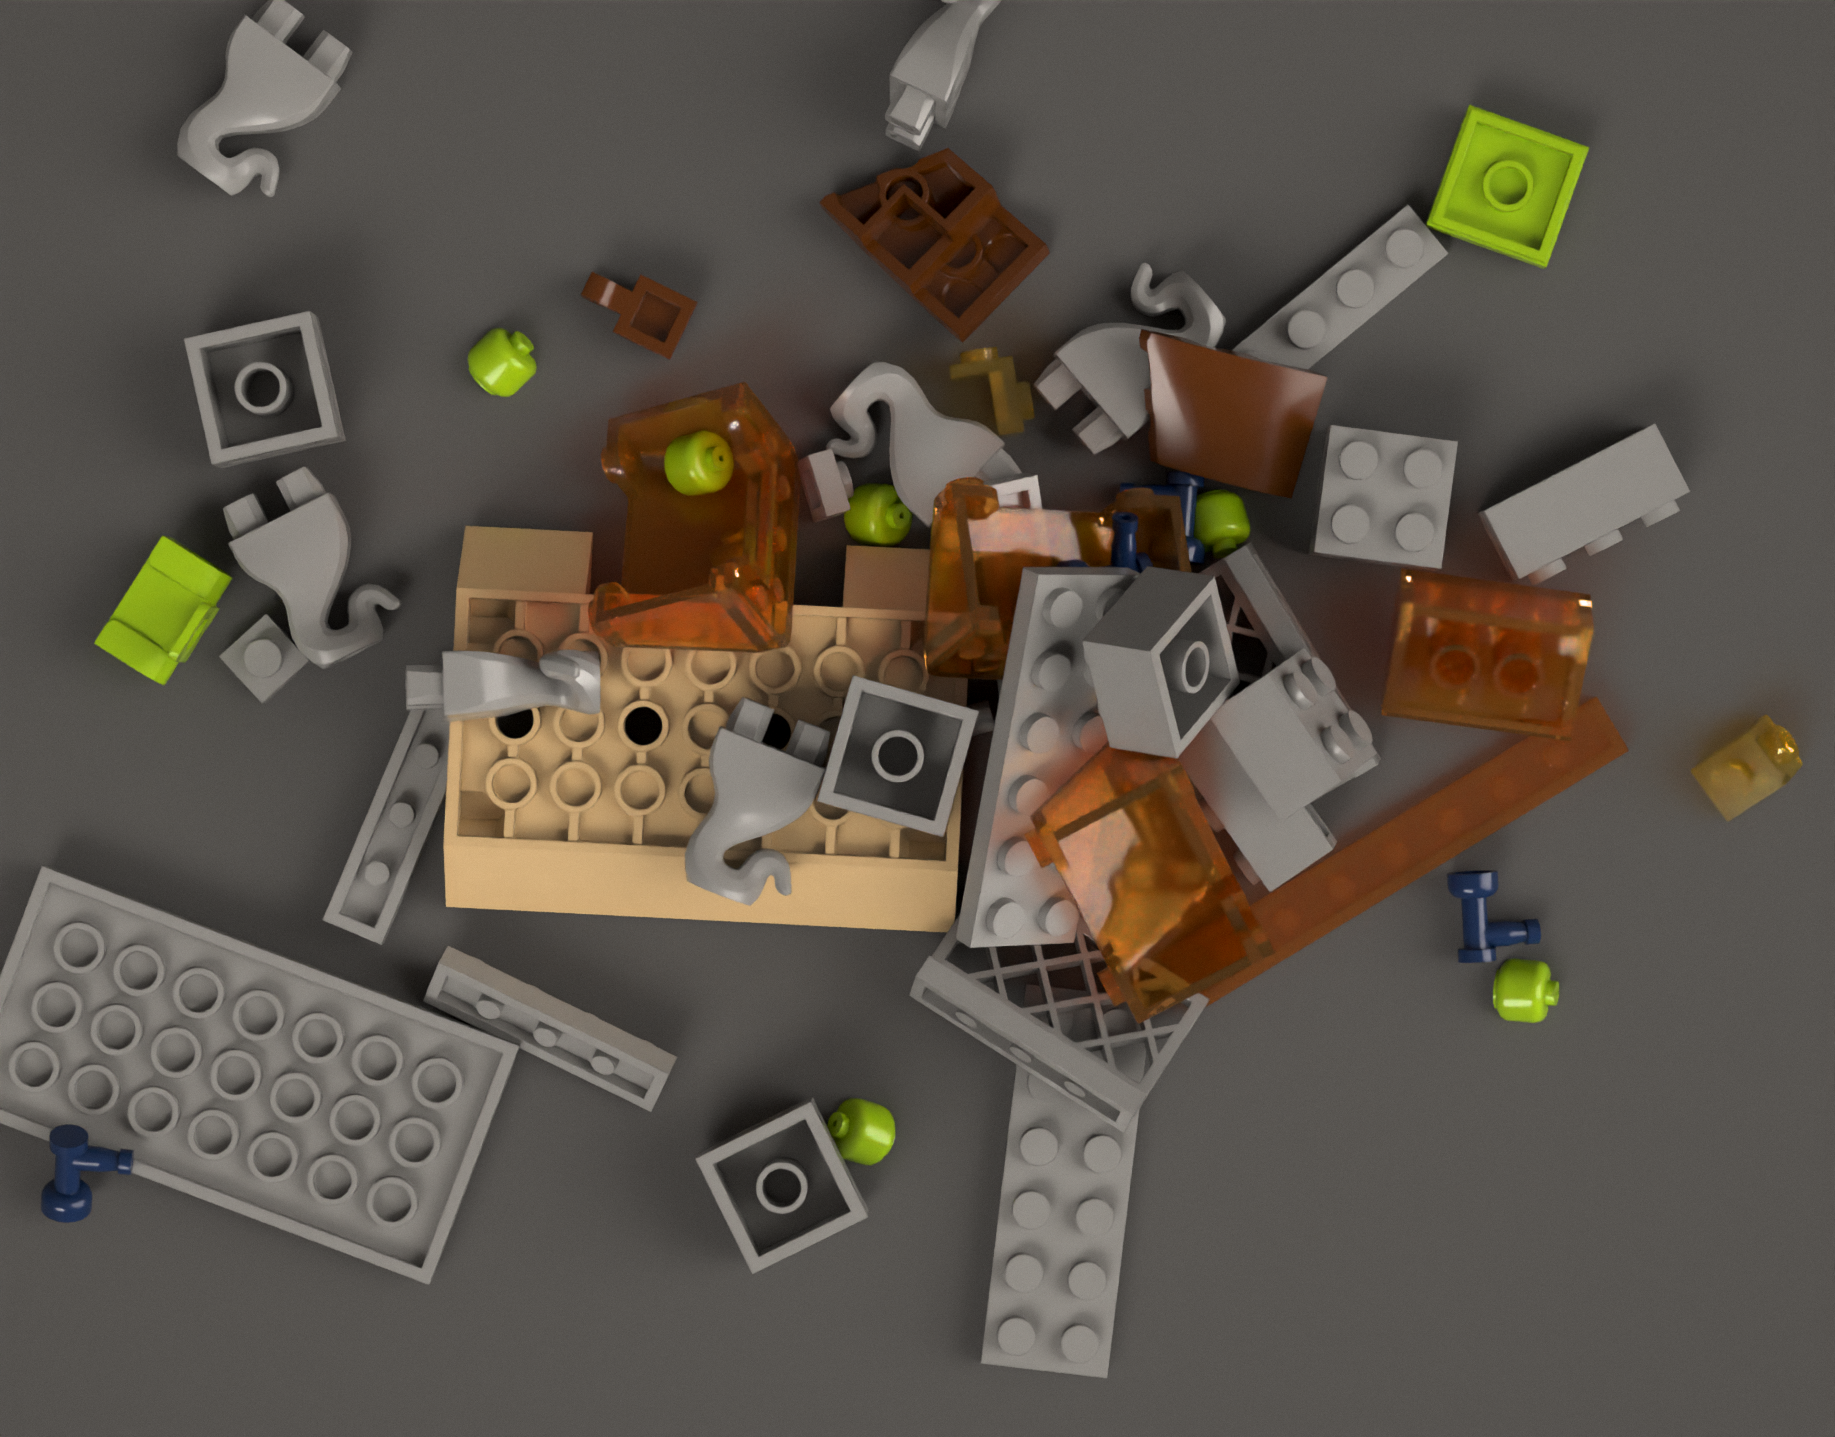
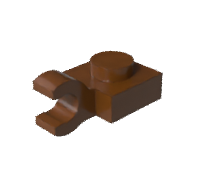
[581,272,698,361]

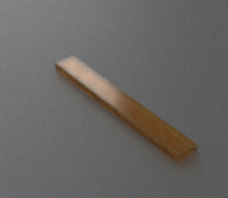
[1161,696,1629,1007]

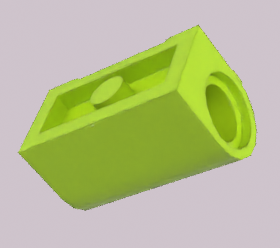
[94,535,233,686]

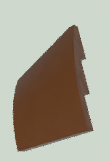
[819,148,1050,343]
[1139,329,1328,499]

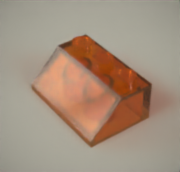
[1381,568,1594,741]

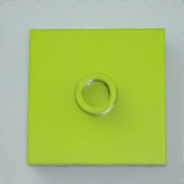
[1425,105,1589,269]

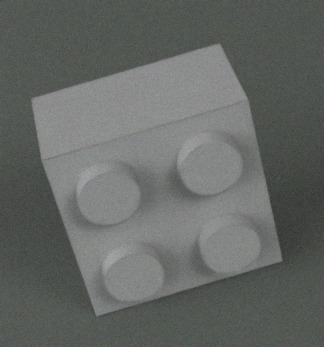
[184,311,346,468]
[1308,425,1458,571]
[1082,566,1240,759]
[1210,647,1377,822]
[817,675,979,837]
[696,1096,869,1274]

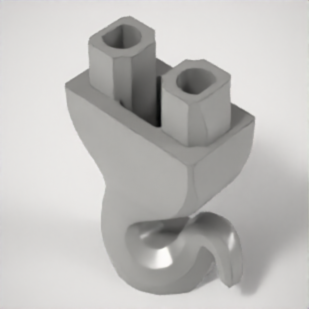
[177,0,353,197]
[885,0,1002,151]
[1033,263,1226,456]
[826,359,1022,544]
[223,467,402,669]
[405,650,601,722]
[685,697,831,906]

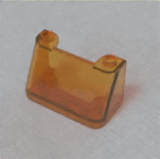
[588,382,800,653]
[923,477,1192,680]
[1024,742,1275,1024]

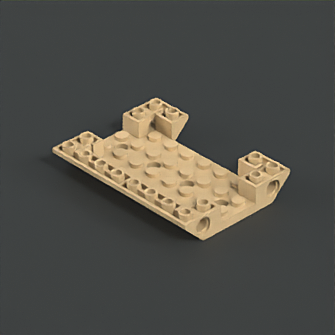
[443,526,974,933]

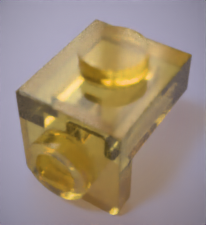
[949,347,1034,439]
[1690,714,1803,822]

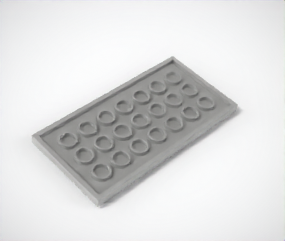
[0,865,520,1285]

